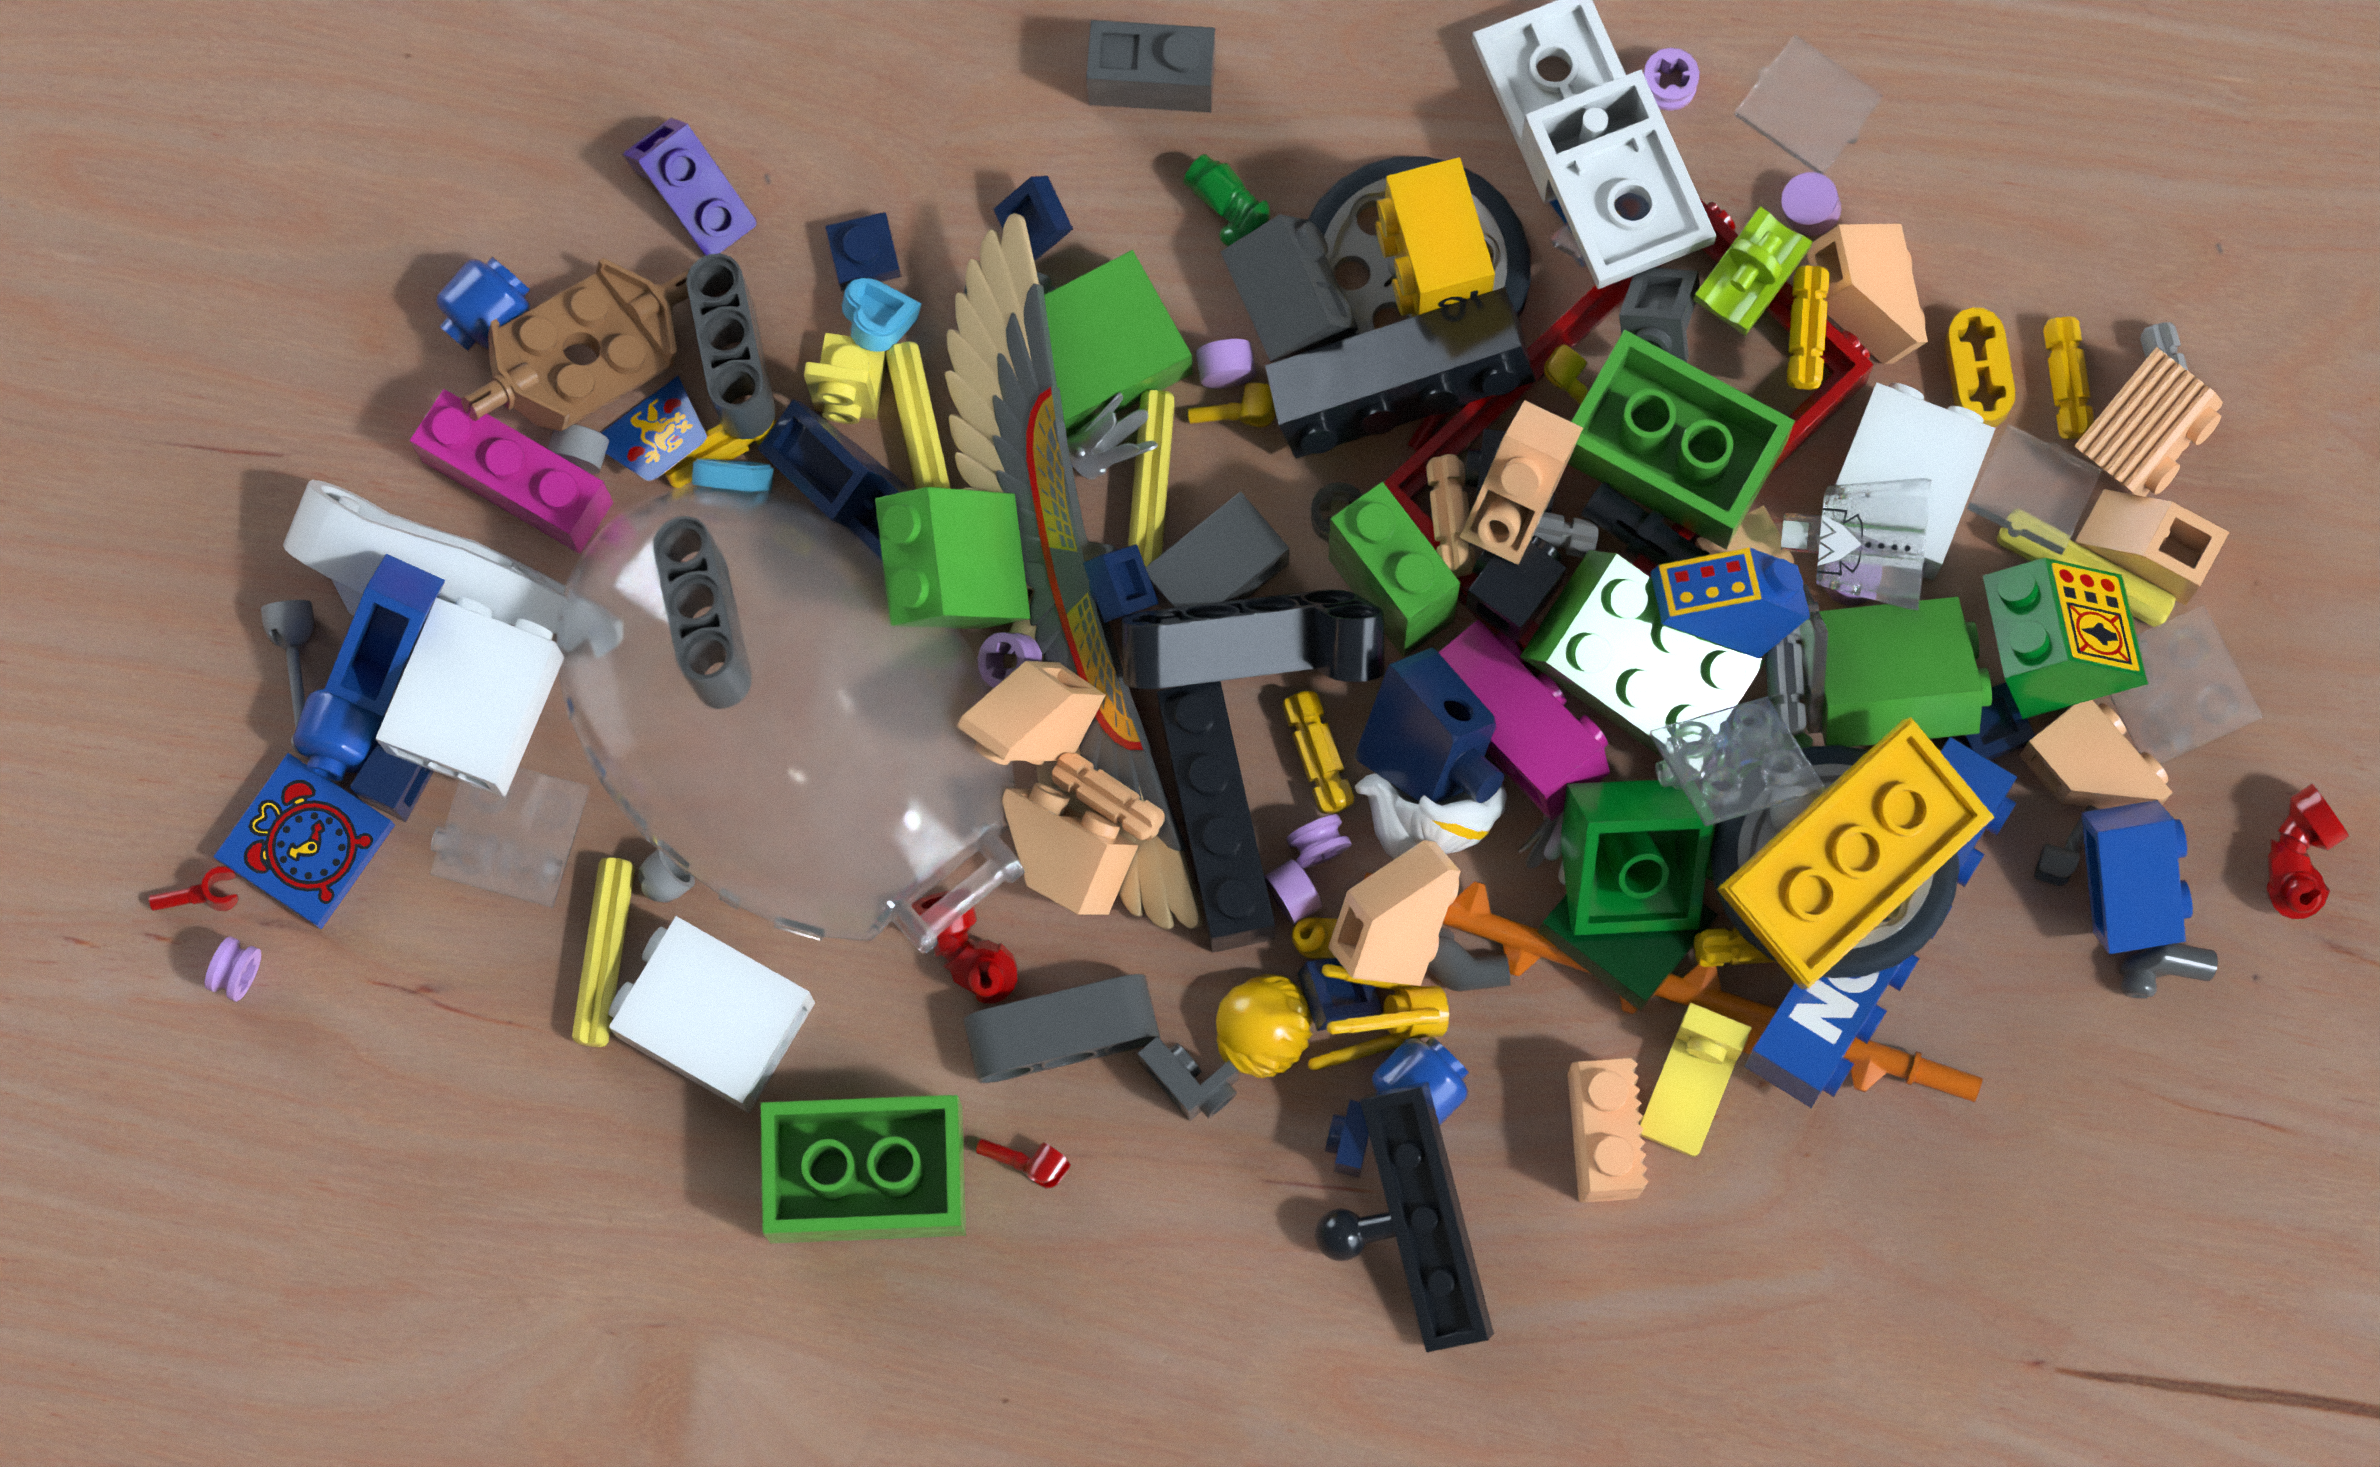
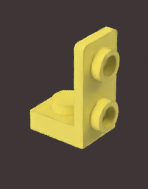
[804,333,887,424]
[1640,1003,1752,1157]

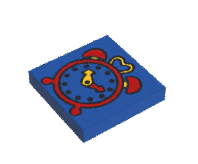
[214,753,395,930]

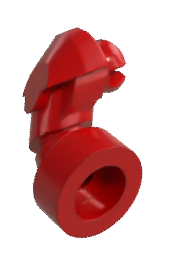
[2266,784,2349,919]
[908,890,1017,1004]

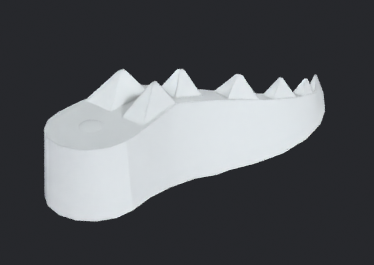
[283,480,627,659]

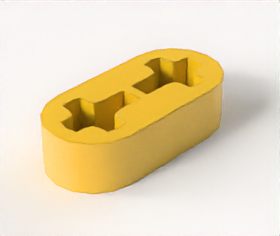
[1945,307,2015,427]

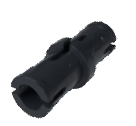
[1581,481,1710,566]

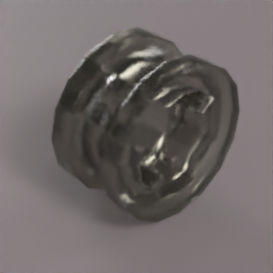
[1310,482,1363,543]

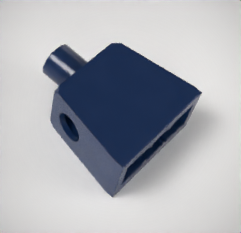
[1354,647,1504,804]

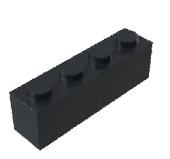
[1265,287,1536,459]
[1157,681,1275,953]

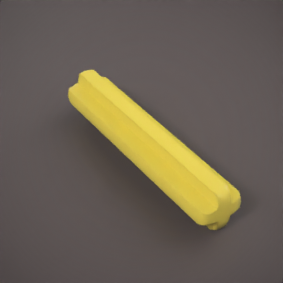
[886,342,951,489]
[1128,390,1175,567]
[1997,512,2176,628]
[572,858,635,1047]

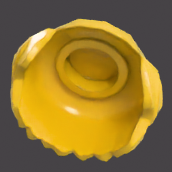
[1216,974,1313,1078]

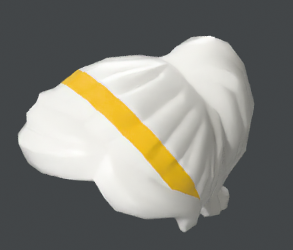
[1355,773,1507,859]

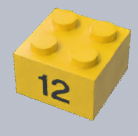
[1375,157,1495,317]

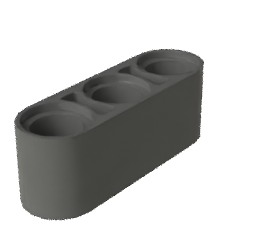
[687,254,775,439]
[653,516,751,709]
[963,974,1161,1083]

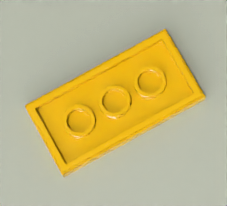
[1717,717,1994,989]

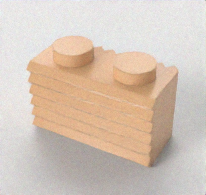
[2074,347,2223,497]
[1567,1058,1649,1203]

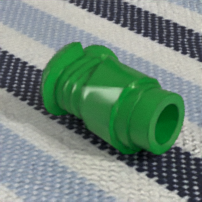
[1183,154,1270,247]

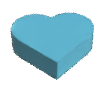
[842,278,922,352]
[691,458,774,492]

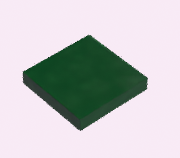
[1537,894,1718,1011]

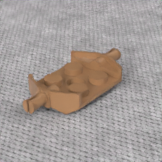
[461,258,690,431]

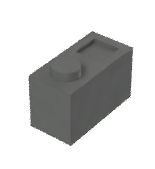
[1086,20,1216,113]
[1220,214,1359,362]
[1146,491,1289,609]

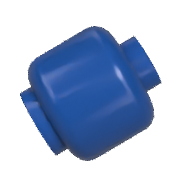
[437,257,530,351]
[293,689,385,781]
[1372,1036,1469,1125]

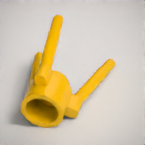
[1308,964,1449,1070]

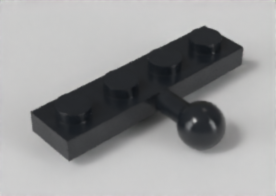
[1315,1081,1494,1353]

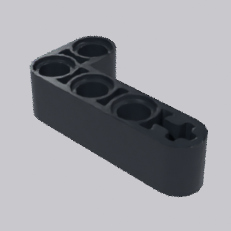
[1121,590,1384,689]

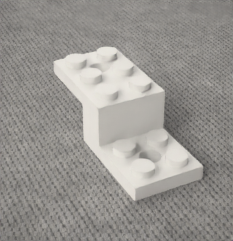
[1472,0,1716,289]

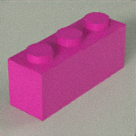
[409,389,613,554]
[1438,619,1610,821]

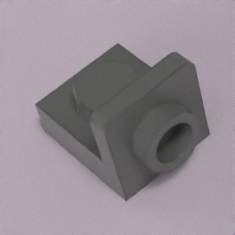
[1619,268,1700,362]
[1138,1036,1239,1121]

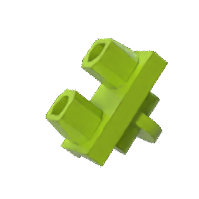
[1693,206,1813,336]

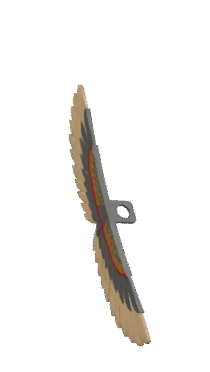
[945,213,1203,929]

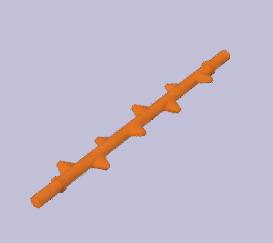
[1363,872,1983,1102]

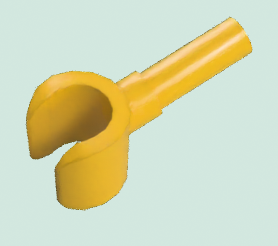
[1544,345,1589,406]
[1188,383,1276,428]

